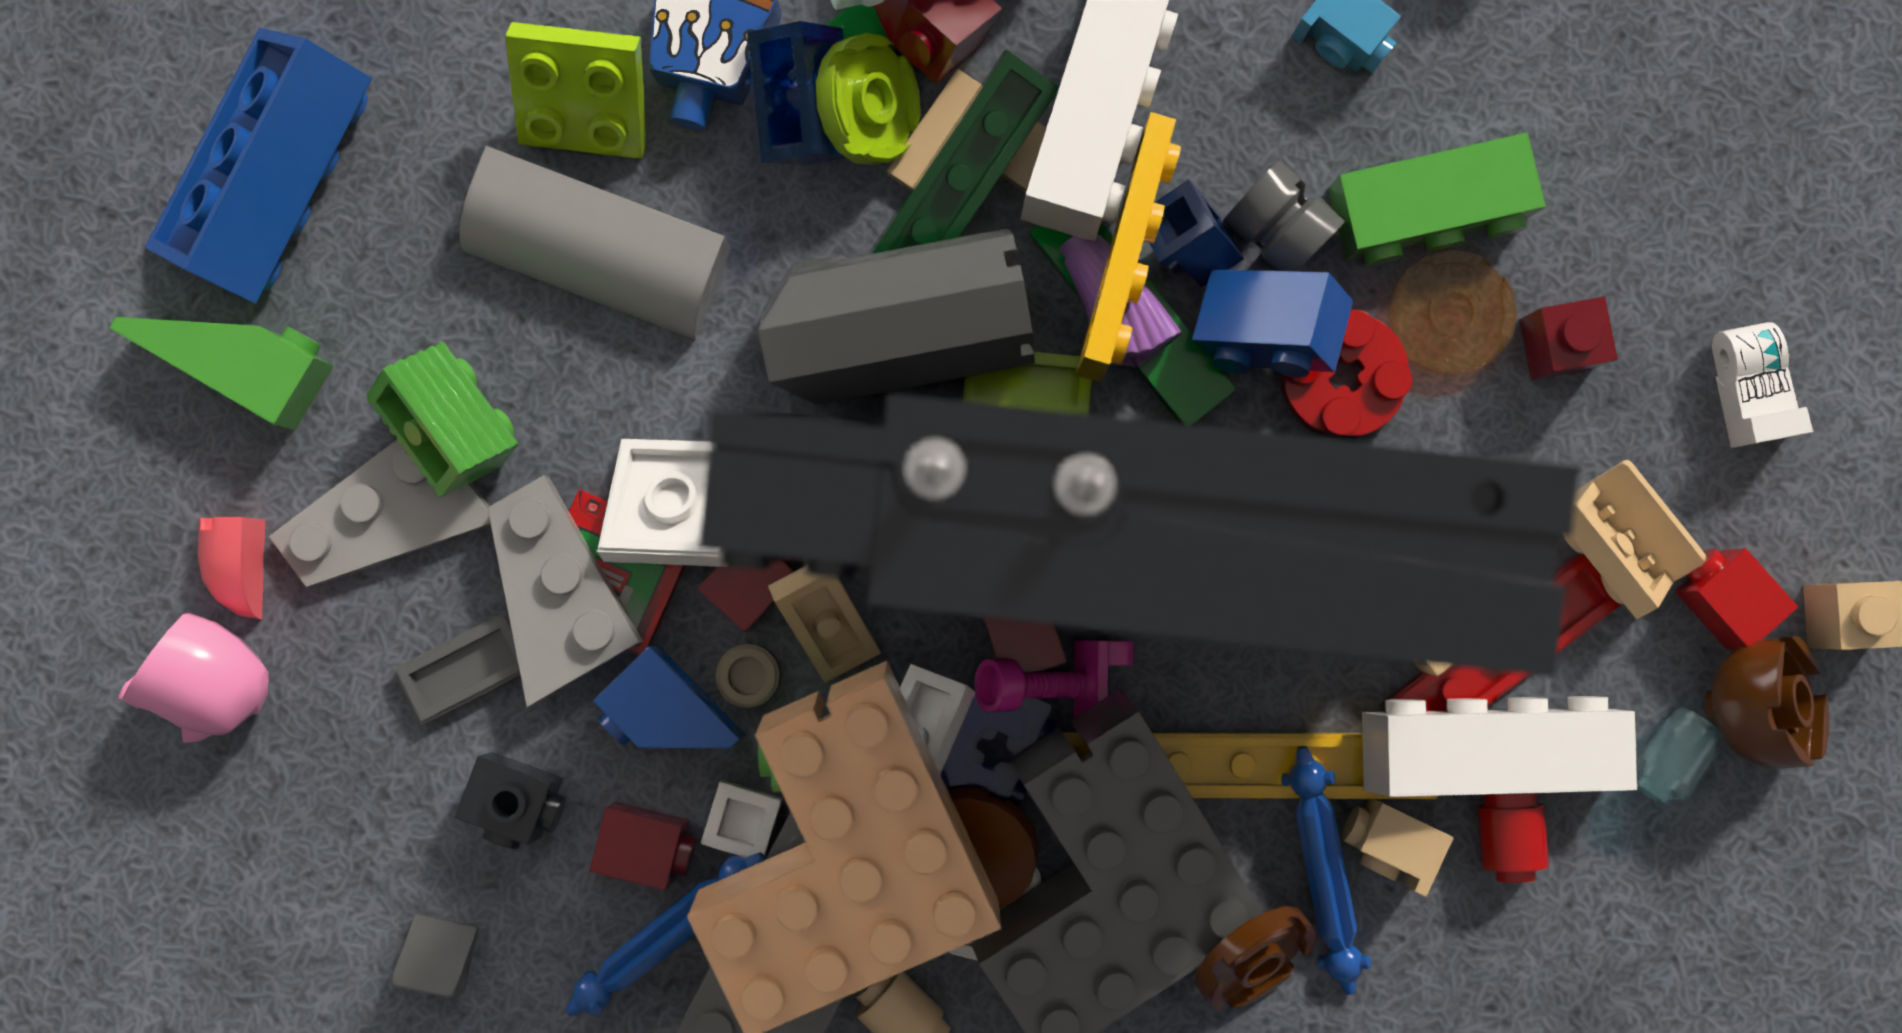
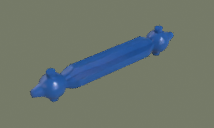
[1281,746,1371,995]
[565,852,766,1016]

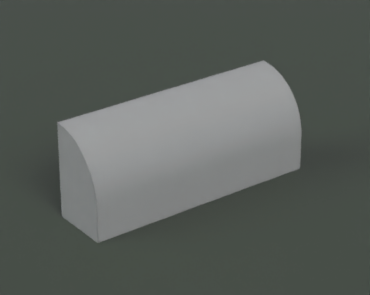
[460,146,732,340]

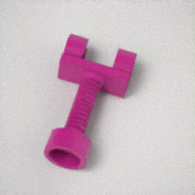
[974,640,1133,728]

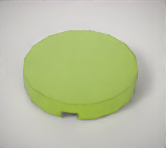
[816,33,921,165]

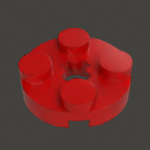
[1281,310,1412,438]

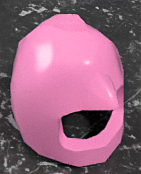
[118,613,269,743]

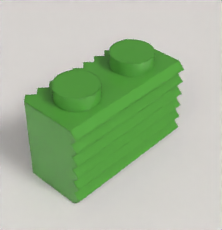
[366,341,519,498]

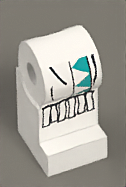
[1712,322,1813,448]

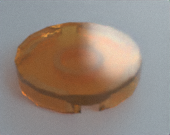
[1387,249,1517,377]

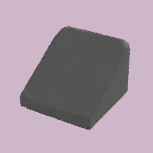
[391,913,479,998]

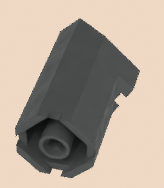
[758,228,1035,405]

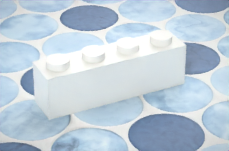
[1021,0,1178,241]
[1362,696,1637,797]

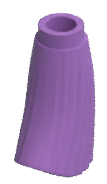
[1059,235,1181,368]

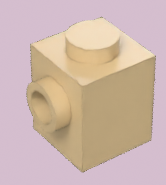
[1803,581,1902,650]

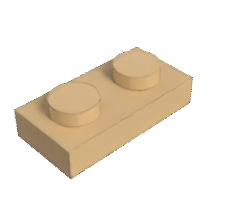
[768,567,881,683]

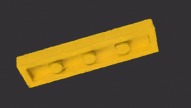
[1075,112,1181,382]

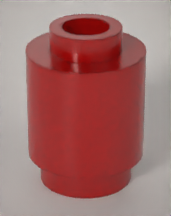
[1477,793,1549,883]

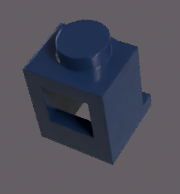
[1150,179,1244,287]

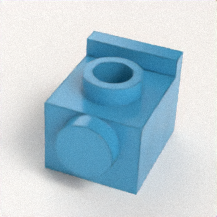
[1291,0,1401,73]

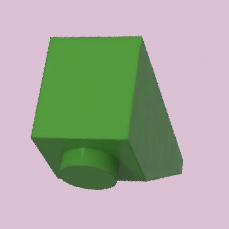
[109,317,334,430]

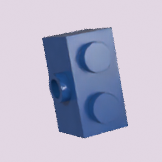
[1192,269,1353,378]

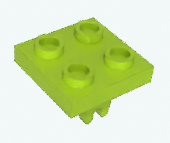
[505,22,647,159]

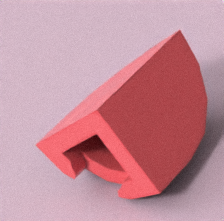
[197,517,265,620]

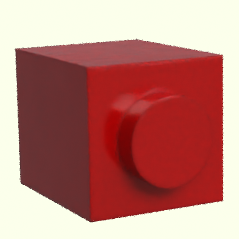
[1675,548,1798,649]

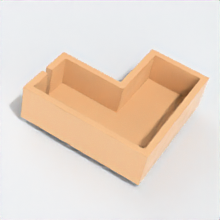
[687,661,1001,1033]

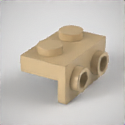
[1563,460,1706,620]

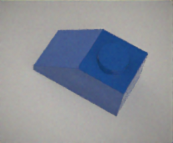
[593,645,746,749]

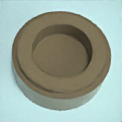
[716,644,781,708]

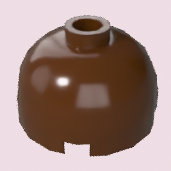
[1704,636,1829,769]

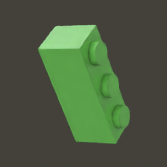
[1328,132,1546,266]

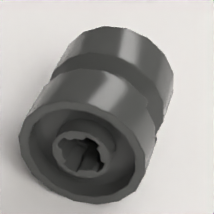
[1223,160,1345,272]

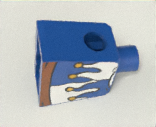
[650,0,782,131]

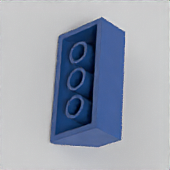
[144,27,373,304]

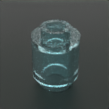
[1636,706,1722,806]

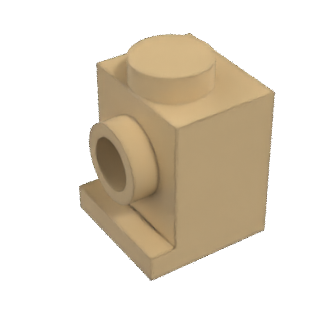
[1341,799,1454,897]

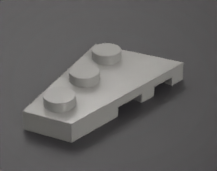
[269,440,491,587]
[488,475,643,707]

